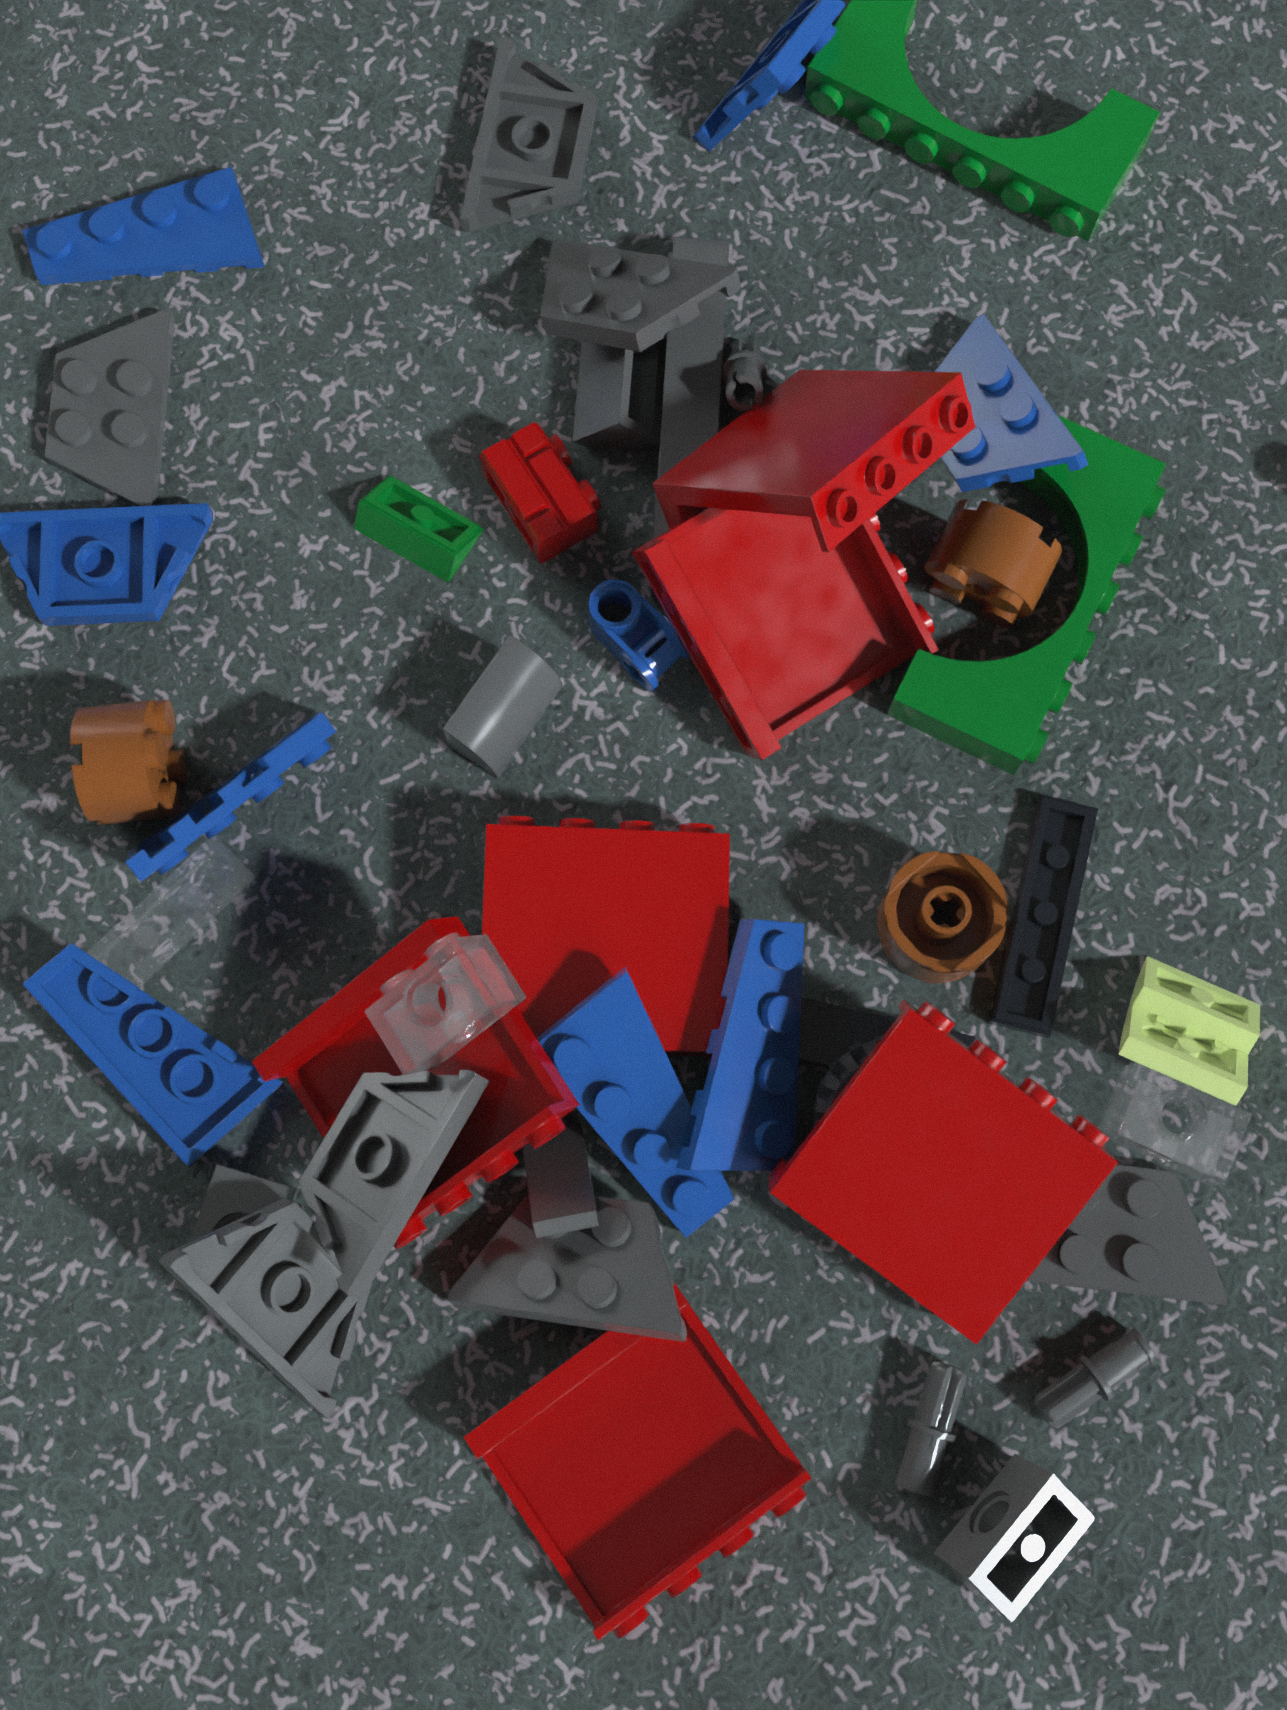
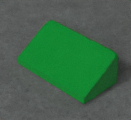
[354,475,484,583]

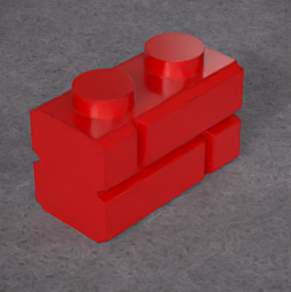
[479,422,602,564]

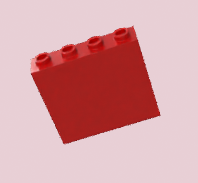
[652,370,976,552]
[631,507,939,760]
[481,816,730,1057]
[252,916,580,1249]
[768,999,1119,1345]
[463,1283,812,1641]

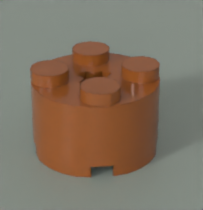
[925,499,1062,628]
[70,700,188,825]
[876,851,1007,984]

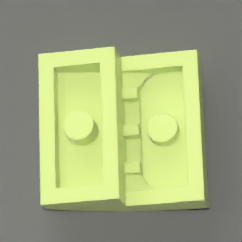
[1118,956,1260,1106]

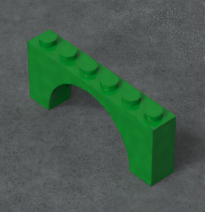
[804,0,1160,241]
[887,415,1166,775]

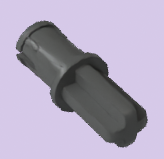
[722,338,767,411]
[1034,1326,1156,1429]
[894,1362,967,1497]

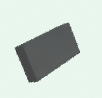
[523,1122,599,1238]

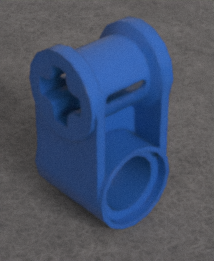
[589,579,690,692]

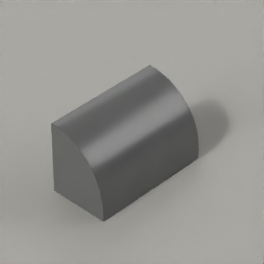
[572,339,667,451]
[443,635,563,779]

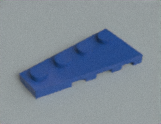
[22,167,265,285]
[125,712,336,882]
[676,919,805,1171]
[22,943,283,1168]
[537,966,734,1238]

